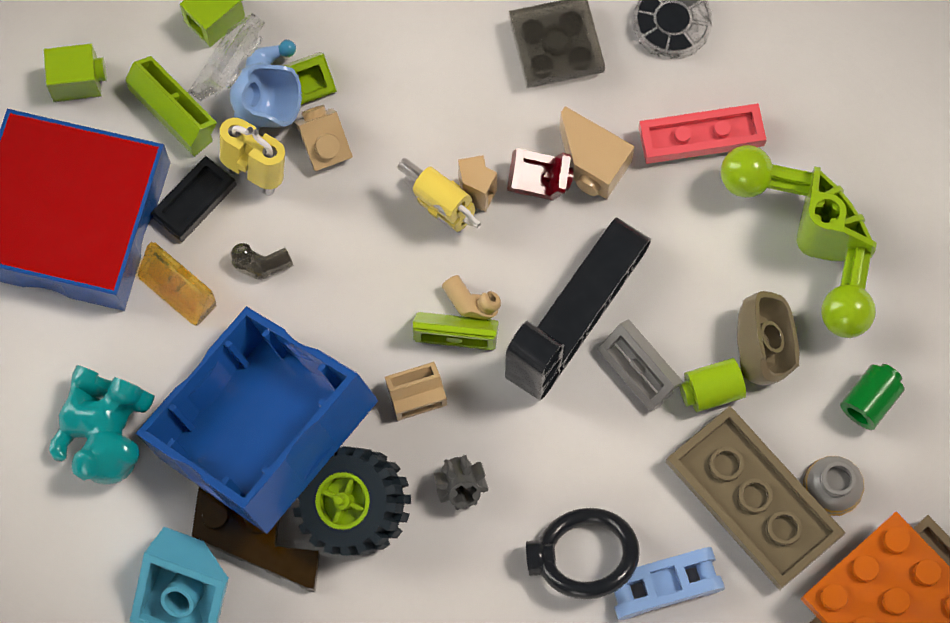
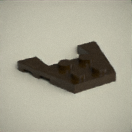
[191,487,320,592]

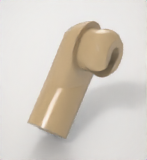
[442,275,501,320]

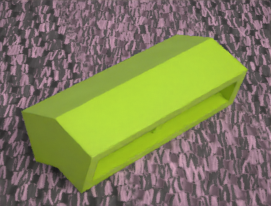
[125,56,217,157]

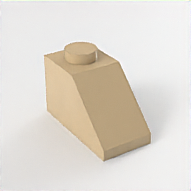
[559,106,635,200]

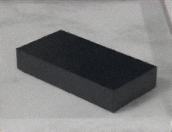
[151,155,237,242]

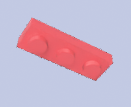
[638,103,766,164]

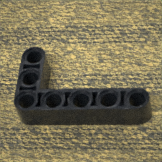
[505,217,652,401]

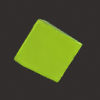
[284,52,337,105]

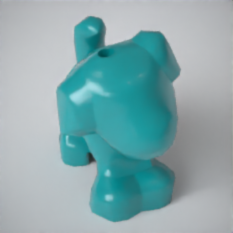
[49,365,155,485]

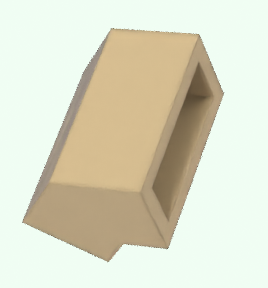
[458,155,497,212]
[384,362,447,421]

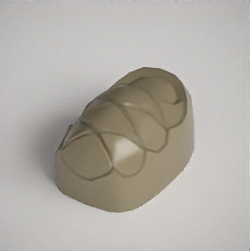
[737,291,800,385]

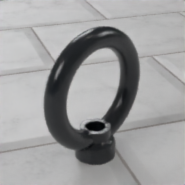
[526,508,640,599]

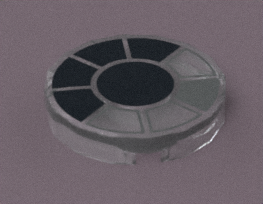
[633,0,712,59]

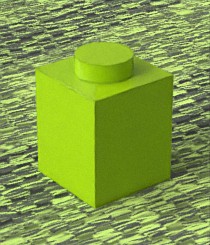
[179,0,246,47]
[44,43,107,102]

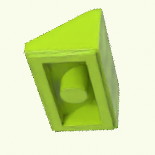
[412,312,499,350]

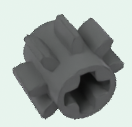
[433,455,489,510]

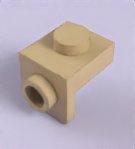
[295,105,353,171]

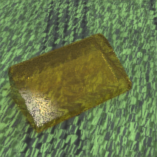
[138,241,217,326]

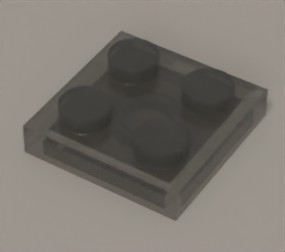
[509,0,605,88]

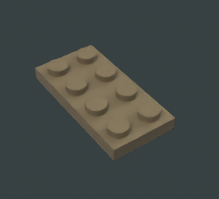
[666,406,846,590]

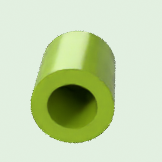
[679,358,746,412]

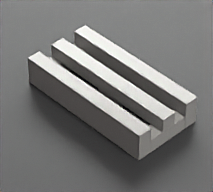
[597,320,683,412]

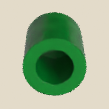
[840,364,905,430]

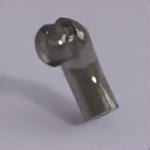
[230,243,294,280]

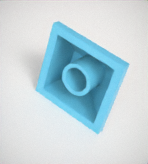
[129,527,229,623]

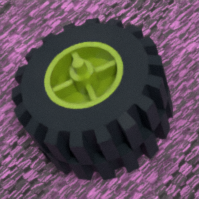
[293,446,411,556]

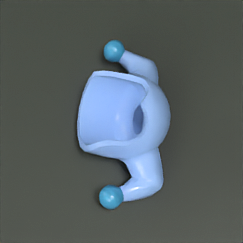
[230,40,302,130]

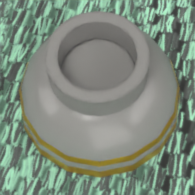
[803,456,864,516]

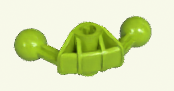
[721,145,877,338]

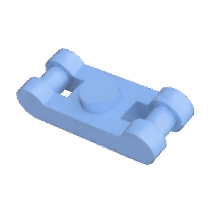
[614,547,725,620]

